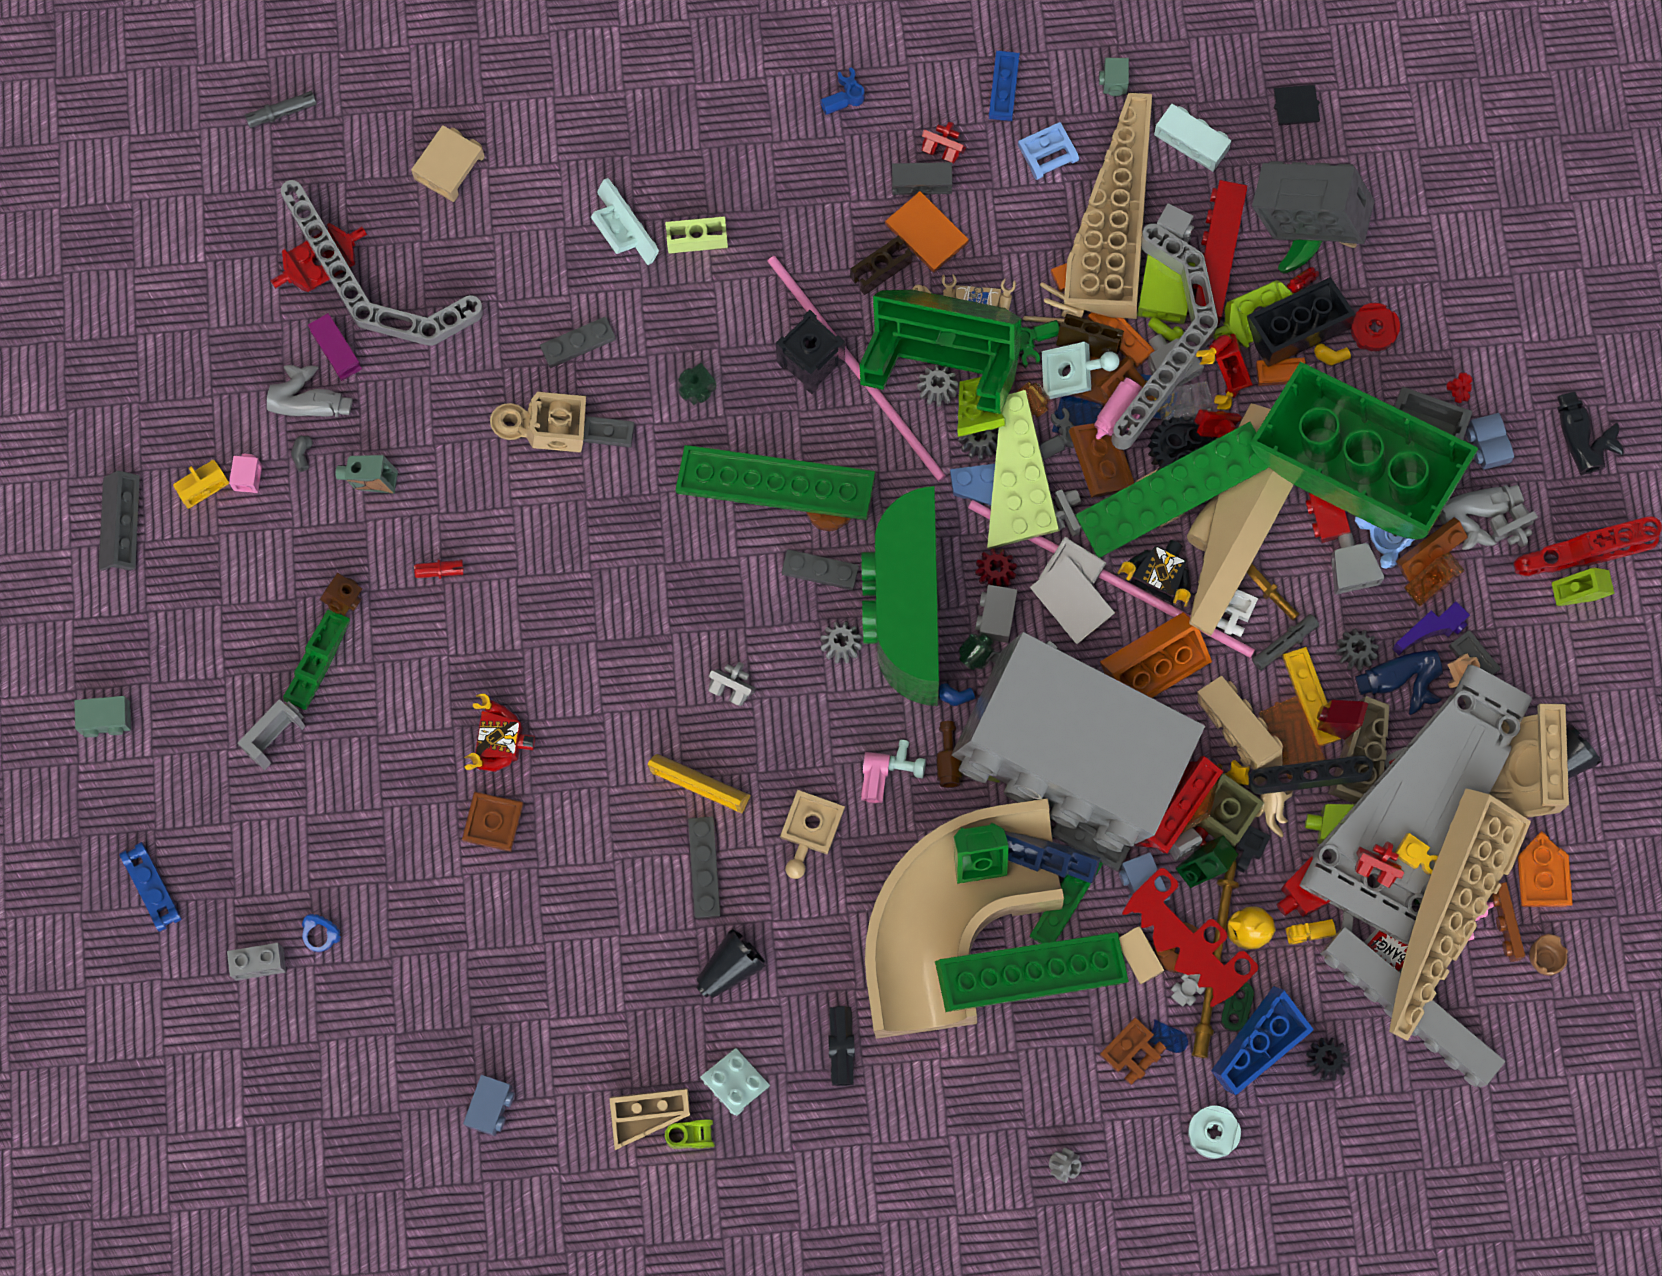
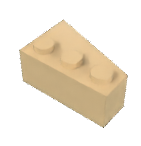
[609,1088,691,1150]

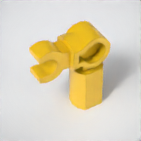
[1285,919,1336,945]

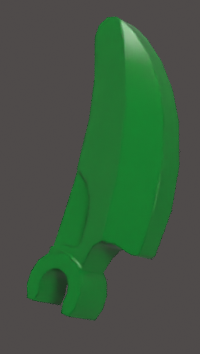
[1278,240,1322,274]

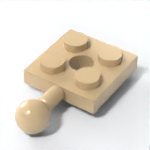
[780,790,845,879]

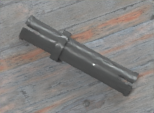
[245,90,317,128]
[1252,614,1319,671]

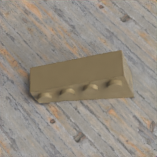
[1328,696,1389,804]

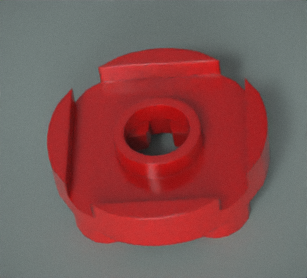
[1350,303,1400,351]

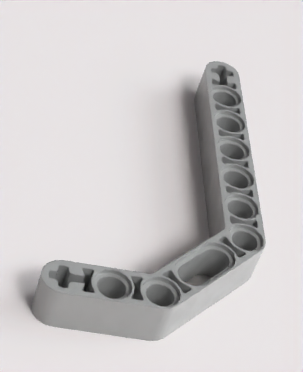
[281,180,483,346]
[1111,224,1218,450]

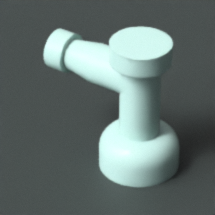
[888,740,926,779]

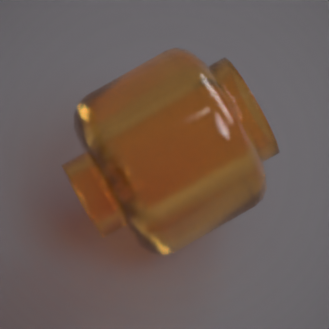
[1015,381,1050,418]

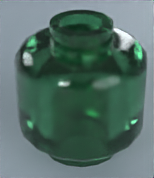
[958,633,995,671]

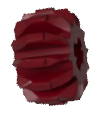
[975,548,1017,588]

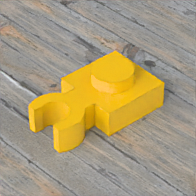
[1395,833,1438,875]

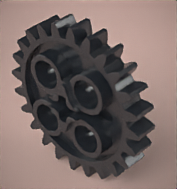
[1148,415,1215,471]

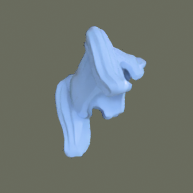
[1355,516,1415,569]

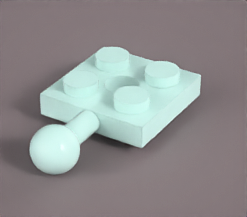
[1042,342,1119,400]

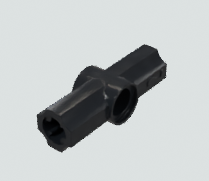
[828,1006,855,1086]

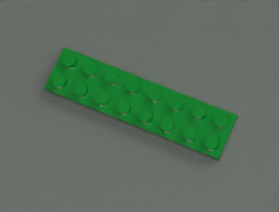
[1075,422,1269,558]
[675,445,876,520]
[935,932,1129,1012]

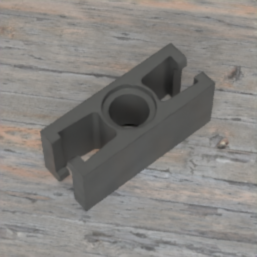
[892,162,952,195]

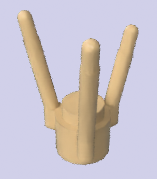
[1023,282,1084,324]

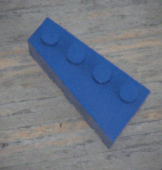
[1211,986,1314,1095]

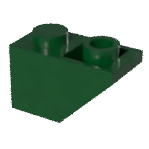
[1176,835,1238,888]

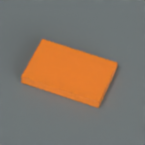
[885,191,969,273]

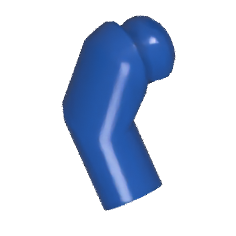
[938,683,975,706]

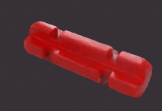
[1287,267,1319,293]

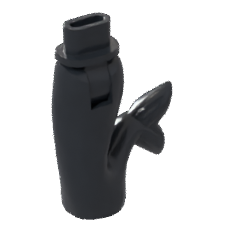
[1557,392,1624,475]

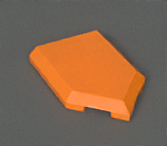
[1517,831,1573,907]

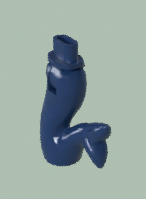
[1355,649,1443,715]

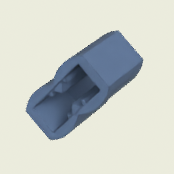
[1466,413,1514,470]

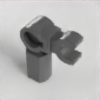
[1039,408,1074,460]

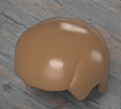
[1529,934,1568,976]

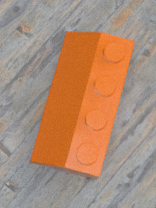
[1100,612,1212,698]

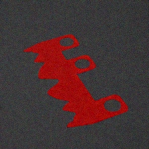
[1122,868,1258,1007]

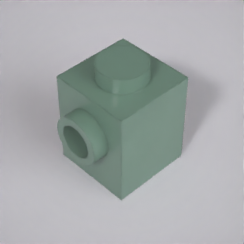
[1099,57,1129,96]

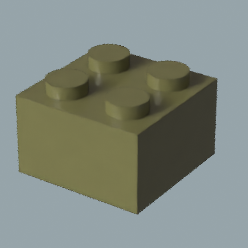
[1190,773,1265,847]

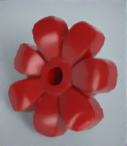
[1446,372,1472,403]

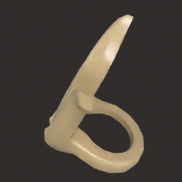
[1256,791,1293,838]

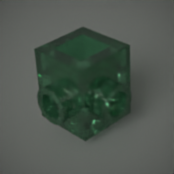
[677,363,717,405]

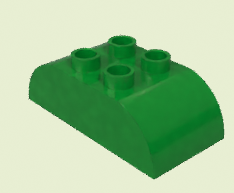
[1250,361,1478,539]
[861,486,939,706]

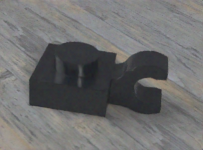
[1236,826,1271,873]

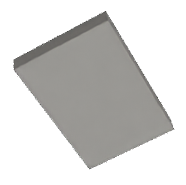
[1030,556,1115,645]

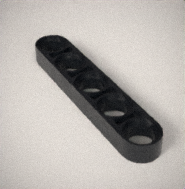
[1249,756,1373,794]

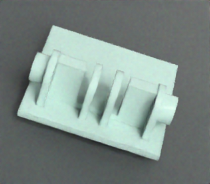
[700,1048,770,1116]

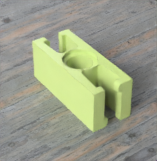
[665,217,728,253]

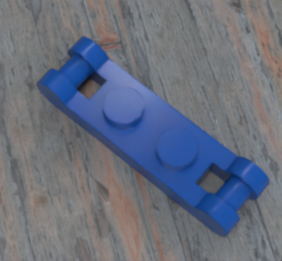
[119,842,182,932]

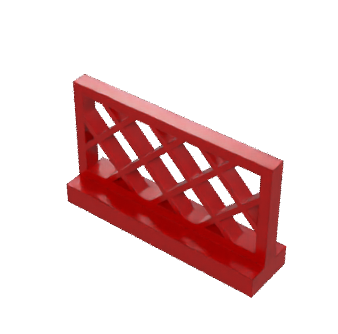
[1134,756,1223,853]

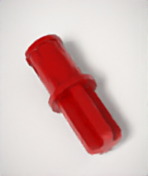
[414,559,464,579]

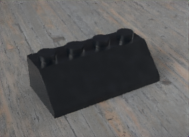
[1247,277,1356,367]

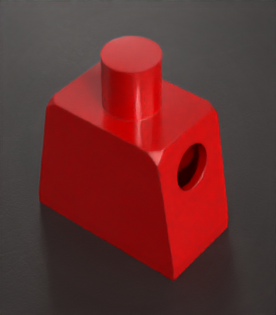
[1276,856,1330,917]

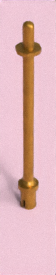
[1192,860,1239,1058]

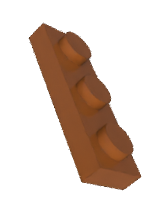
[1396,517,1468,582]
[1490,882,1526,962]

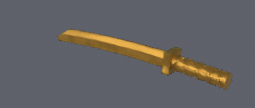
[1246,563,1300,621]

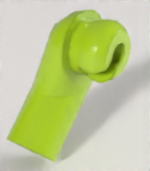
[1148,317,1184,342]

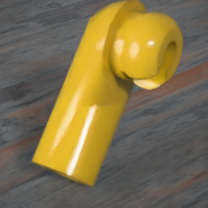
[1314,344,1351,366]

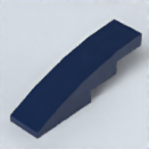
[1005,831,1101,883]

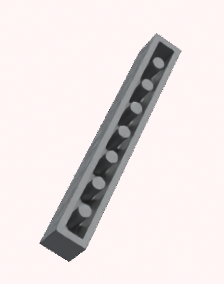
[1320,927,1506,1088]

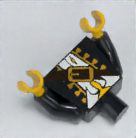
[1117,540,1191,607]

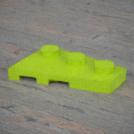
[957,377,1005,437]

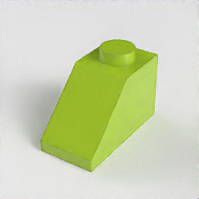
[1551,567,1615,606]

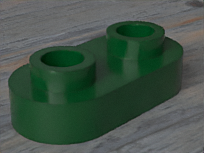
[1221,982,1254,1032]

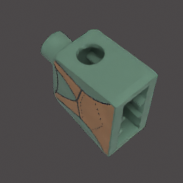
[336,455,398,494]

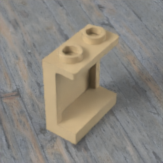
[411,125,485,202]

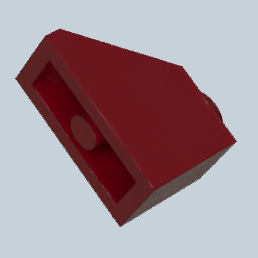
[1317,700,1368,740]

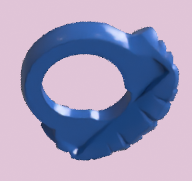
[302,914,341,952]

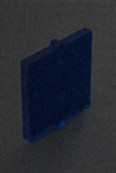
[1052,396,1102,434]

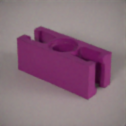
[308,313,362,381]

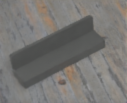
[99,471,140,571]

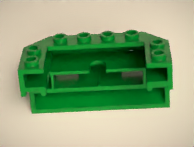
[859,289,1021,414]

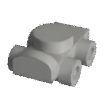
[1171,974,1206,1007]

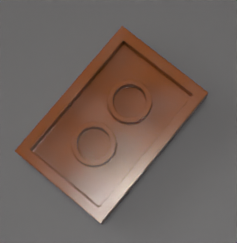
[1069,423,1134,498]

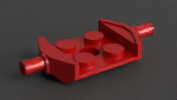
[270,223,367,292]

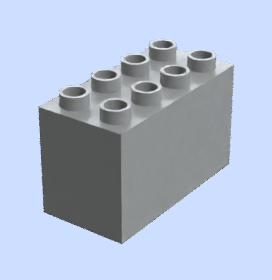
[951,632,1205,852]

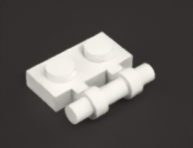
[1216,589,1258,637]

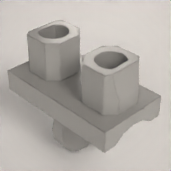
[1054,489,1082,537]
[1489,503,1538,547]
[708,662,756,706]

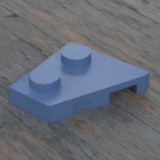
[950,464,995,506]

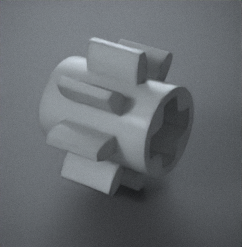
[1049,1148,1081,1183]

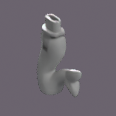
[267,365,353,417]
[1439,485,1524,550]

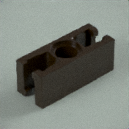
[850,235,913,295]
[1056,314,1124,359]

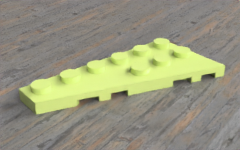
[987,390,1060,549]

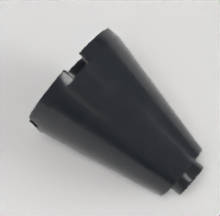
[1566,723,1601,779]
[696,928,767,998]

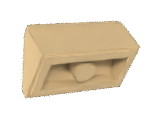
[1119,926,1164,985]

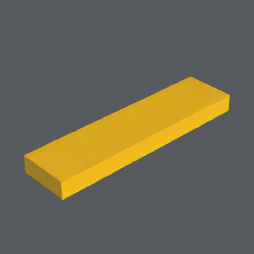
[1282,647,1341,748]

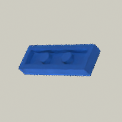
[989,50,1020,121]

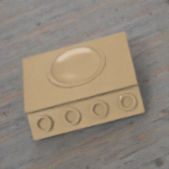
[1489,704,1569,818]

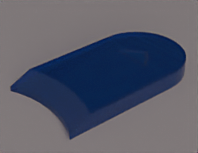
[1148,1019,1188,1053]

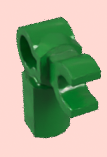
[1020,320,1059,368]

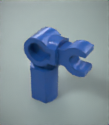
[820,67,865,115]

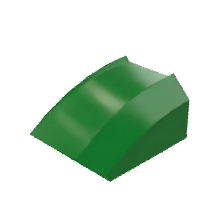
[954,823,1008,884]

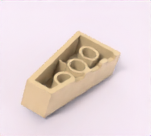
[1197,676,1283,785]

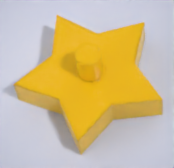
[1225,760,1250,785]

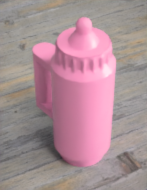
[1094,378,1142,439]

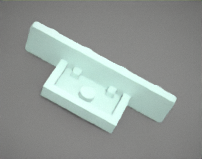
[591,178,659,265]

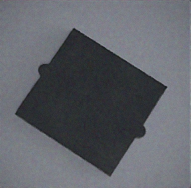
[1273,85,1320,126]

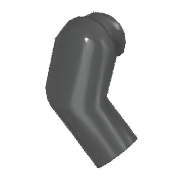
[291,435,313,472]

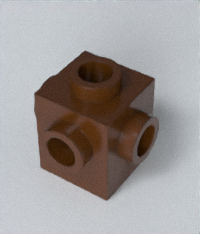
[320,572,362,616]

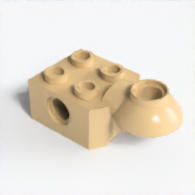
[490,392,586,452]

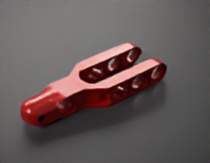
[1513,516,1662,576]

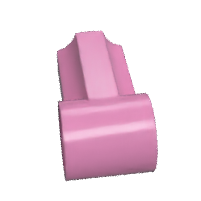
[861,752,890,803]

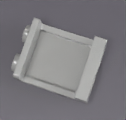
[237,699,306,770]

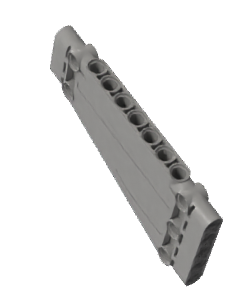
[1299,665,1532,945]

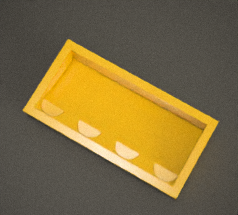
[647,754,750,814]

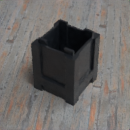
[776,310,845,394]

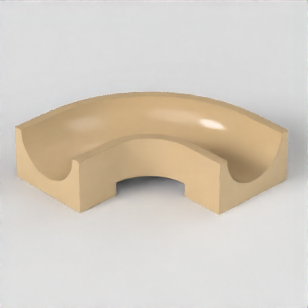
[865,798,1064,1039]

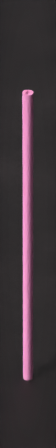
[968,500,1255,658]

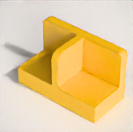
[173,460,229,509]

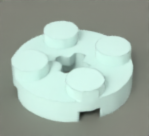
[1188,1106,1241,1159]

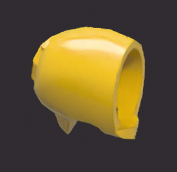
[1226,906,1276,950]

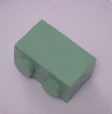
[74,696,131,738]

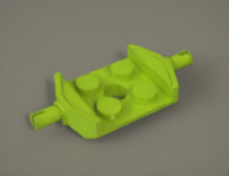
[1213,280,1294,348]

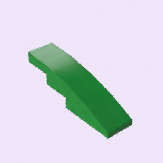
[283,610,350,710]

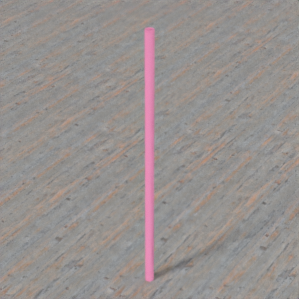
[768,256,946,482]

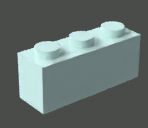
[1154,104,1231,172]

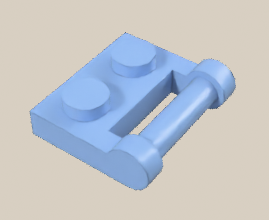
[1018,122,1079,180]

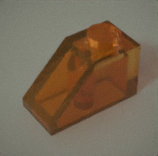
[1404,552,1465,607]

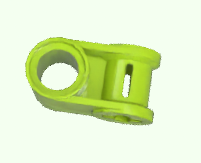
[665,1120,715,1149]

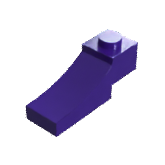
[1392,601,1470,656]

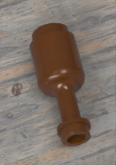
[936,721,962,788]

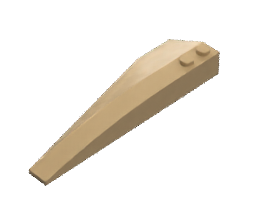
[1064,93,1152,319]
[1189,403,1294,636]
[1389,788,1531,1041]

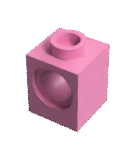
[229,454,262,493]

